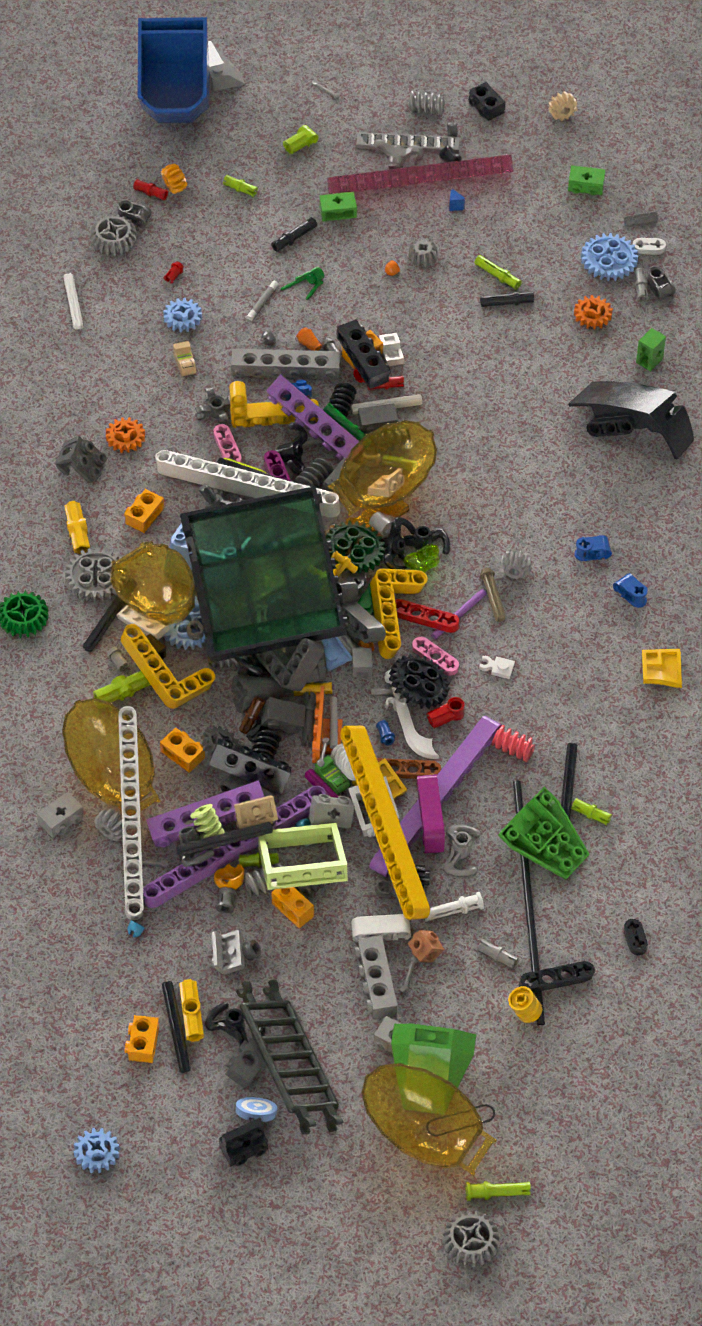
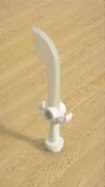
[384,670,439,759]

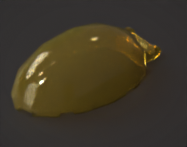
[328,420,438,517]
[110,541,196,626]
[62,697,161,816]
[361,1063,497,1176]

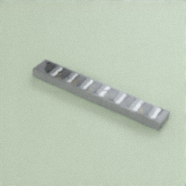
[356,132,460,153]

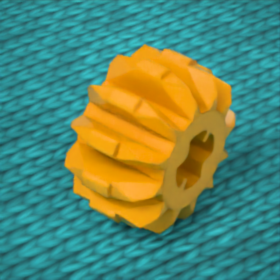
[161,163,187,194]

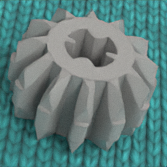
[408,239,438,268]
[500,550,531,580]
[94,807,127,841]

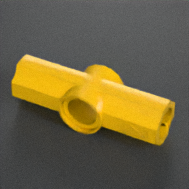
[64,501,90,554]
[179,979,204,1042]

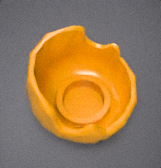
[214,864,244,890]

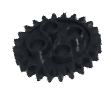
[389,654,450,709]

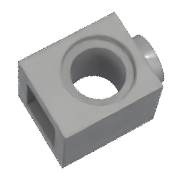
[352,647,372,677]

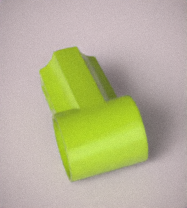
[283,125,319,154]

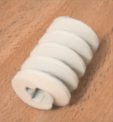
[330,743,356,780]

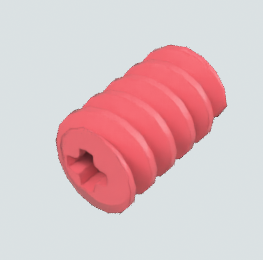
[491,725,535,762]

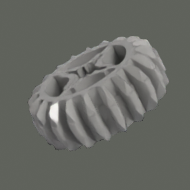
[90,214,137,256]
[442,1210,500,1268]

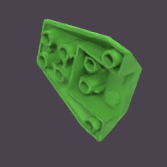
[498,787,589,880]
[391,1024,477,1115]

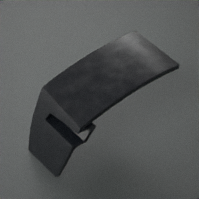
[568,381,694,460]

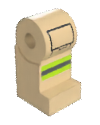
[173,341,196,377]

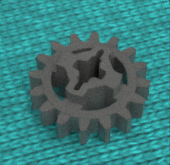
[200,725,241,760]

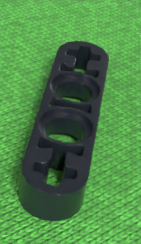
[518,961,595,993]

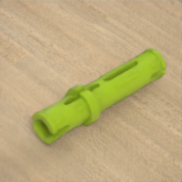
[474,255,522,290]

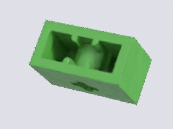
[568,165,606,196]
[319,192,357,221]
[636,328,666,372]

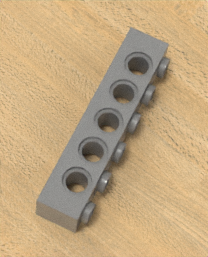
[231,348,340,380]

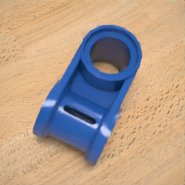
[574,535,612,561]
[613,573,648,608]

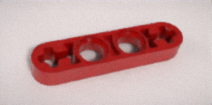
[395,599,460,633]

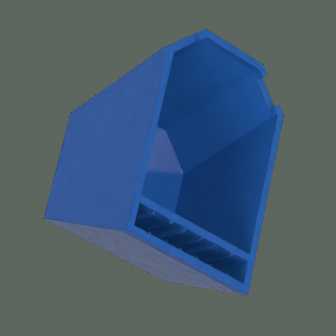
[138,17,210,123]

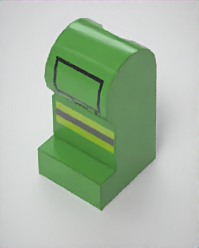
[315,756,350,795]

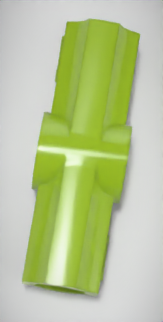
[93,671,151,707]

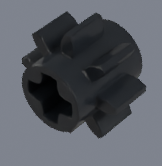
[416,865,430,889]

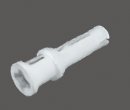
[424,892,484,922]

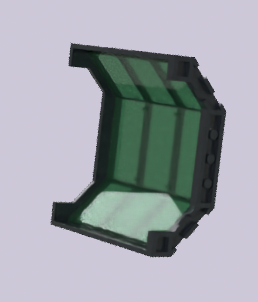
[180,486,349,663]

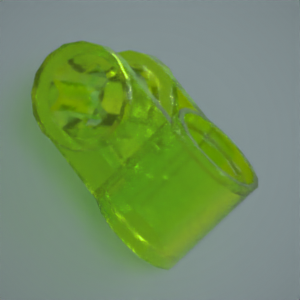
[403,544,440,573]

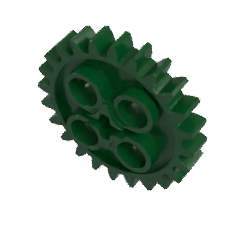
[326,521,385,574]

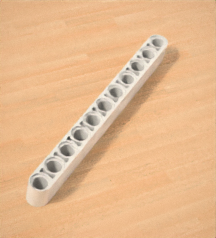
[155,450,340,517]
[119,706,143,920]

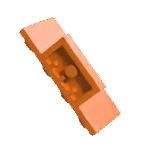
[312,686,343,763]

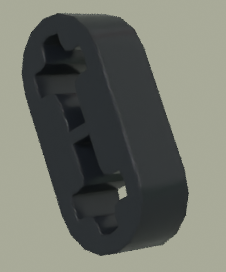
[624,919,648,955]

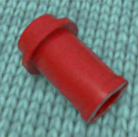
[163,261,184,284]

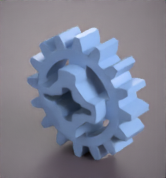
[163,298,202,333]
[74,1128,120,1173]

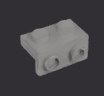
[210,930,245,974]

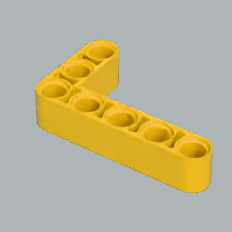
[229,381,319,428]
[370,569,428,659]
[121,624,215,709]

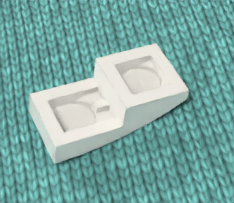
[379,333,404,366]

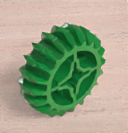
[0,590,49,639]

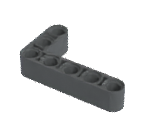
[245,631,324,691]

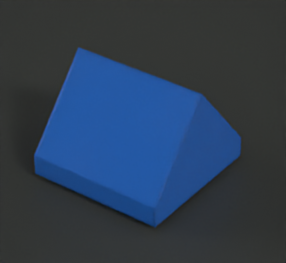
[449,189,465,211]

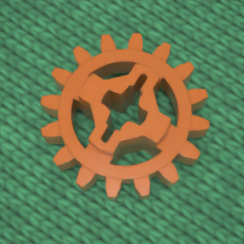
[574,295,613,330]
[106,417,145,453]

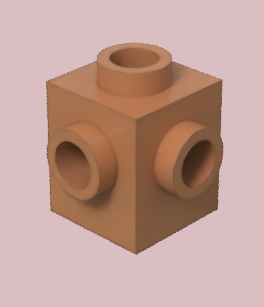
[408,930,445,963]

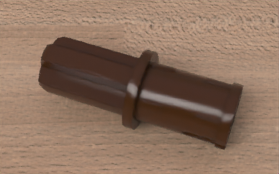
[239,696,266,734]

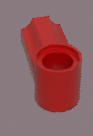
[426,697,465,729]

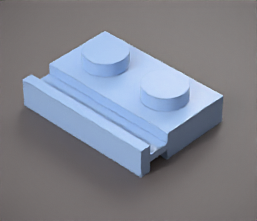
[321,637,352,672]

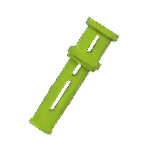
[465,1181,531,1201]

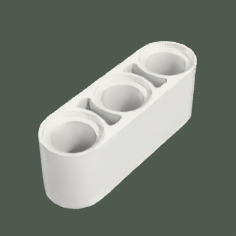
[351,914,411,943]

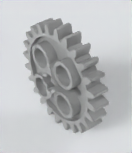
[65,547,127,602]

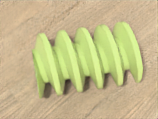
[190,804,225,849]

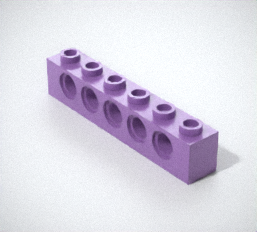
[266,374,364,461]
[146,781,264,847]

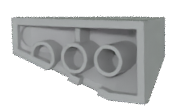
[208,41,245,91]

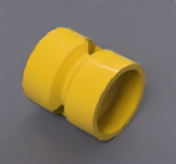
[508,986,542,1023]

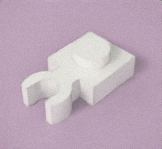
[479,656,515,679]

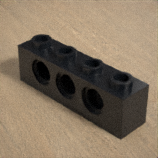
[336,319,391,389]
[209,738,292,794]

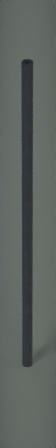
[513,780,545,1025]

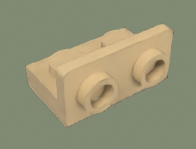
[368,468,404,497]
[234,795,278,829]

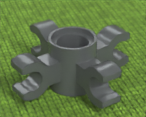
[195,387,230,426]

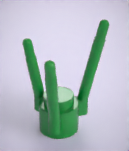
[281,266,325,300]

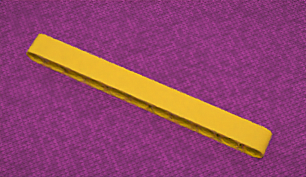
[340,725,430,920]

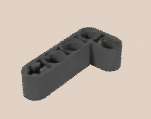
[330,580,386,643]

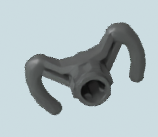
[178,826,214,867]

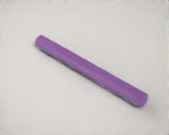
[431,589,487,639]

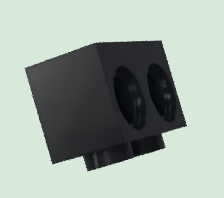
[468,82,506,121]

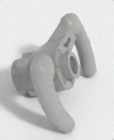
[374,139,424,171]
[443,825,481,877]

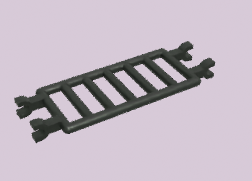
[236,980,343,1135]

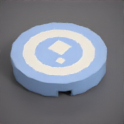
[235,1097,277,1122]

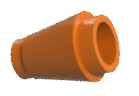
[296,327,322,351]

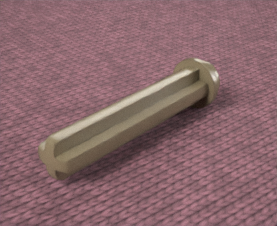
[480,568,506,622]

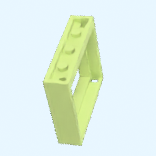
[258,823,348,890]

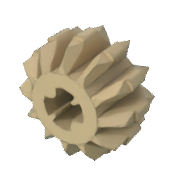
[548,91,577,121]

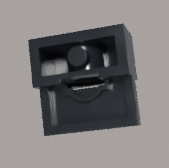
[219,1118,268,1167]

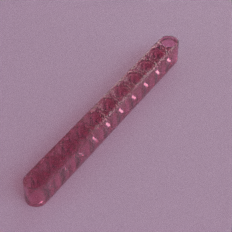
[327,155,514,194]

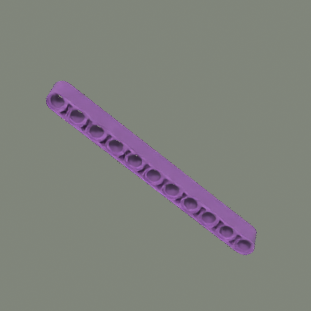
[369,716,502,878]
[143,786,326,908]

